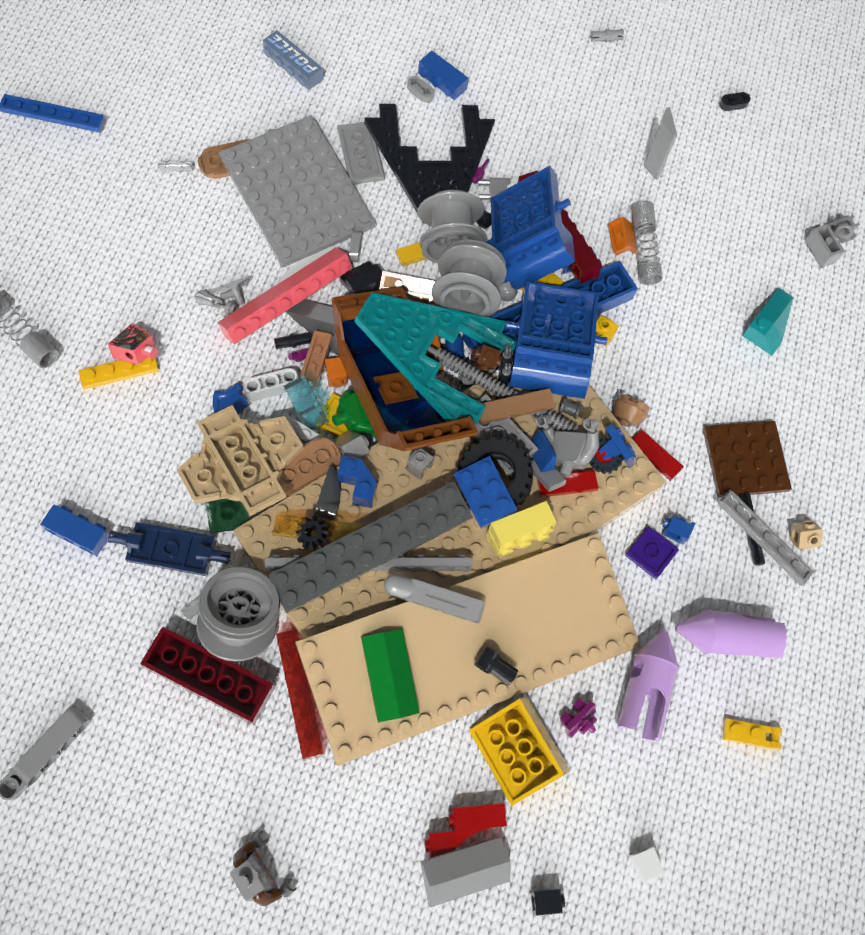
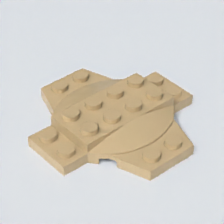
[177,405,304,516]

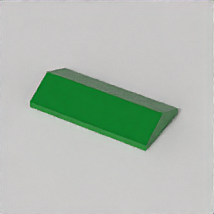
[361,629,420,723]

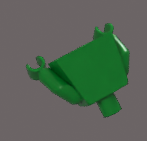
[332,390,382,440]

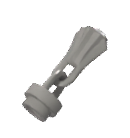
[194,290,238,315]

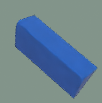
[531,430,557,472]

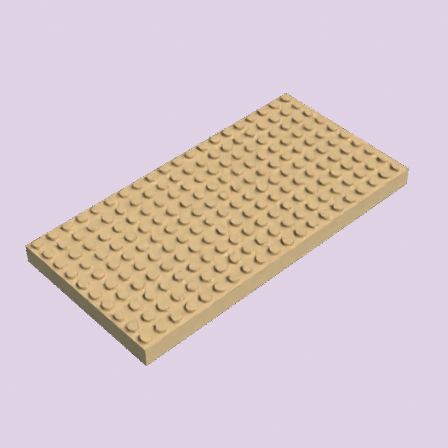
[233,362,666,639]

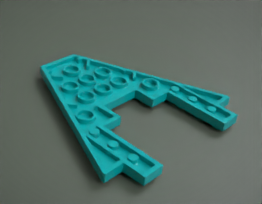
[354,292,517,424]

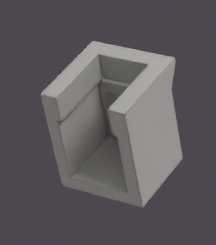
[405,448,434,480]

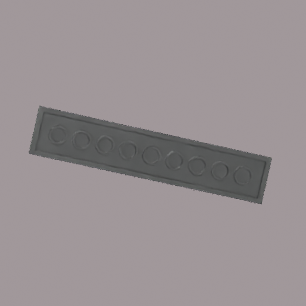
[268,481,473,613]

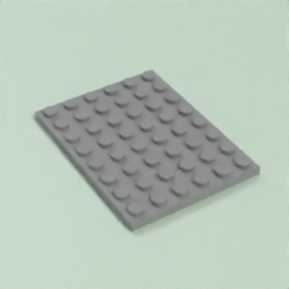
[218,115,376,268]

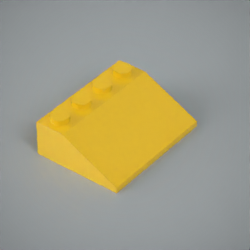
[469,696,570,806]

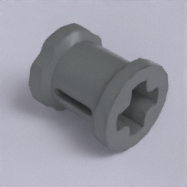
[559,397,583,420]

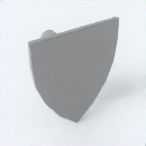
[208,276,251,306]

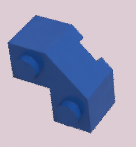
[337,455,377,508]

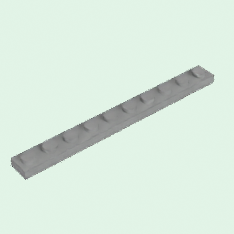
[265,555,472,572]

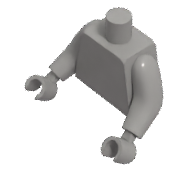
[536,415,599,478]

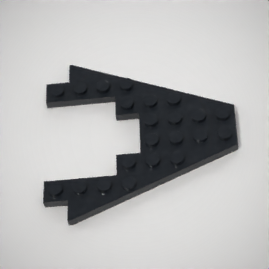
[364,103,495,223]

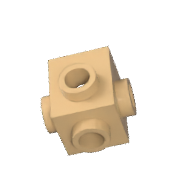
[790,520,823,549]

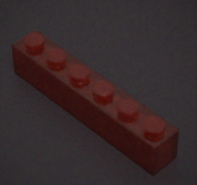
[276,629,324,761]

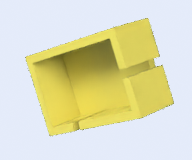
[486,501,557,556]

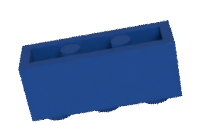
[418,51,469,101]
[40,504,109,557]

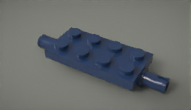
[108,522,231,576]

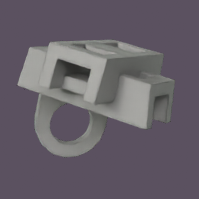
[828,213,860,244]

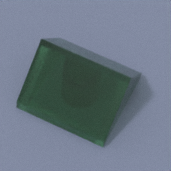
[205,498,249,534]

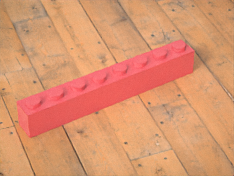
[217,247,352,344]

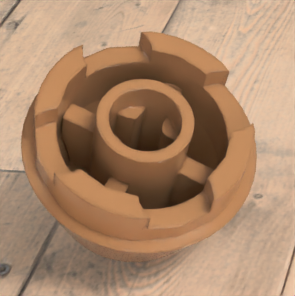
[613,394,649,427]

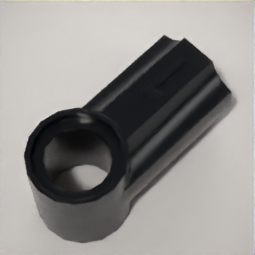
[474,646,518,685]

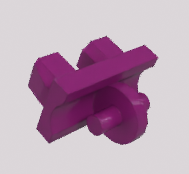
[560,698,597,738]

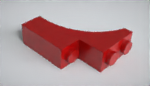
[424,803,507,858]

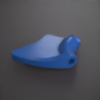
[213,383,249,415]

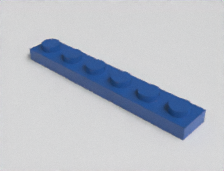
[0,94,106,133]

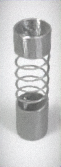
[632,200,663,285]
[0,295,59,368]

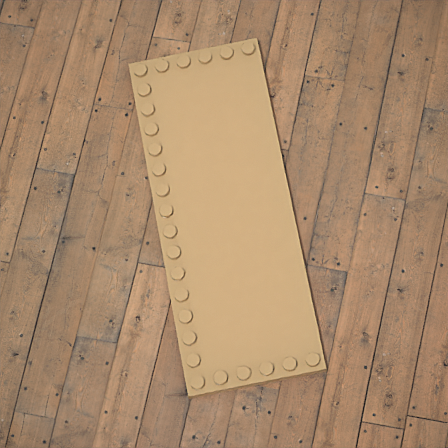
[295,533,641,766]

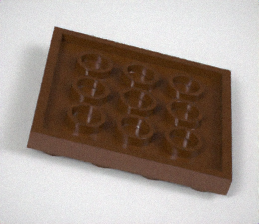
[702,421,792,498]

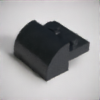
[339,261,382,295]

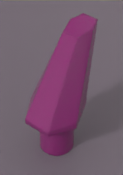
[288,349,308,362]

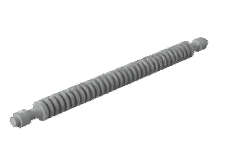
[427,346,583,433]

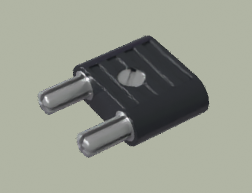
[495,346,513,387]

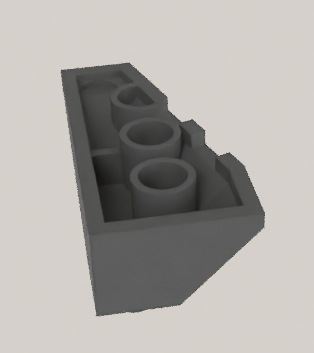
[286,300,356,356]

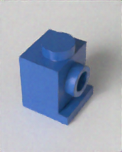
[662,516,696,545]

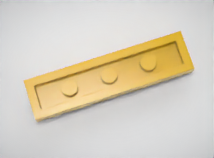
[78,357,159,390]

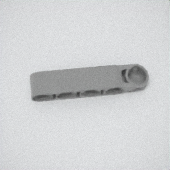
[384,574,485,623]
[0,706,91,801]

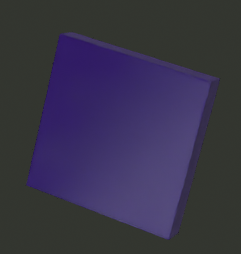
[625,526,680,580]

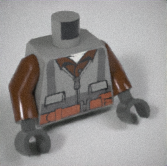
[230,831,297,906]

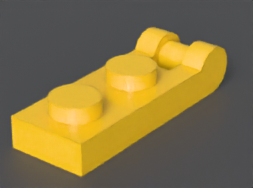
[722,718,782,750]

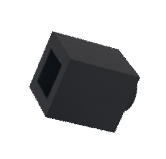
[530,889,565,916]

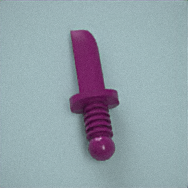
[472,158,490,184]

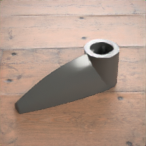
[314,465,340,522]

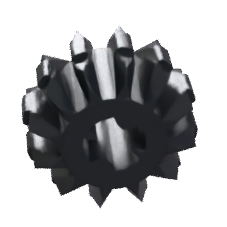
[296,515,332,551]

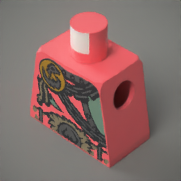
[108,323,158,364]

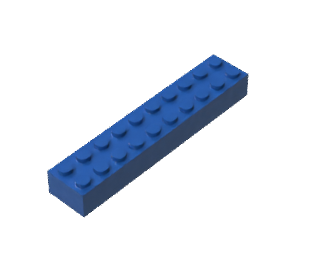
[462,261,638,356]

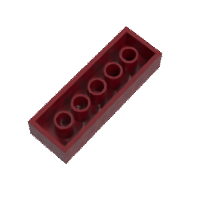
[140,626,275,726]

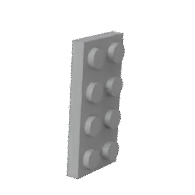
[337,122,384,185]

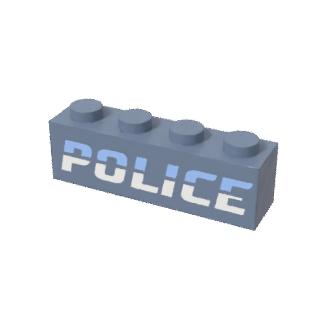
[262,30,324,90]

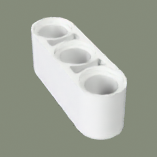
[244,368,298,401]

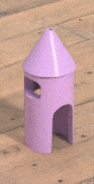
[675,609,787,658]
[617,630,680,741]

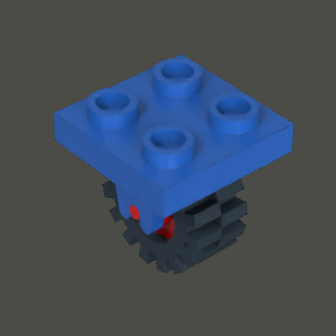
[589,424,636,474]

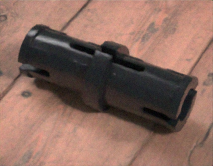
[274,332,312,350]

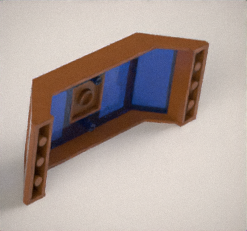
[331,287,478,451]

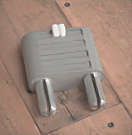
[478,177,511,202]

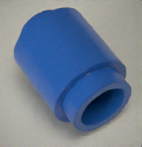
[445,334,464,361]

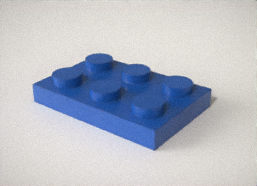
[453,456,517,529]

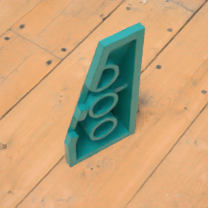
[743,288,793,356]

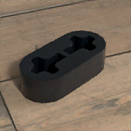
[719,92,751,111]

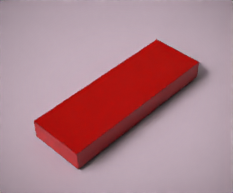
[633,430,684,481]
[537,470,599,497]

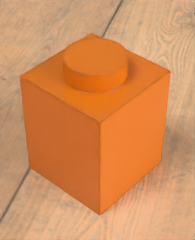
[325,357,347,388]

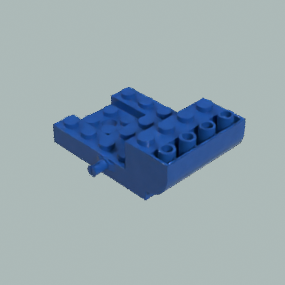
[487,165,575,290]
[506,281,608,399]

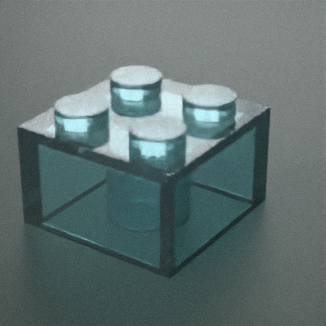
[283,375,329,430]

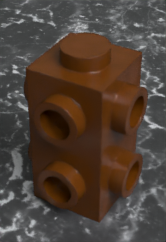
[470,344,502,372]

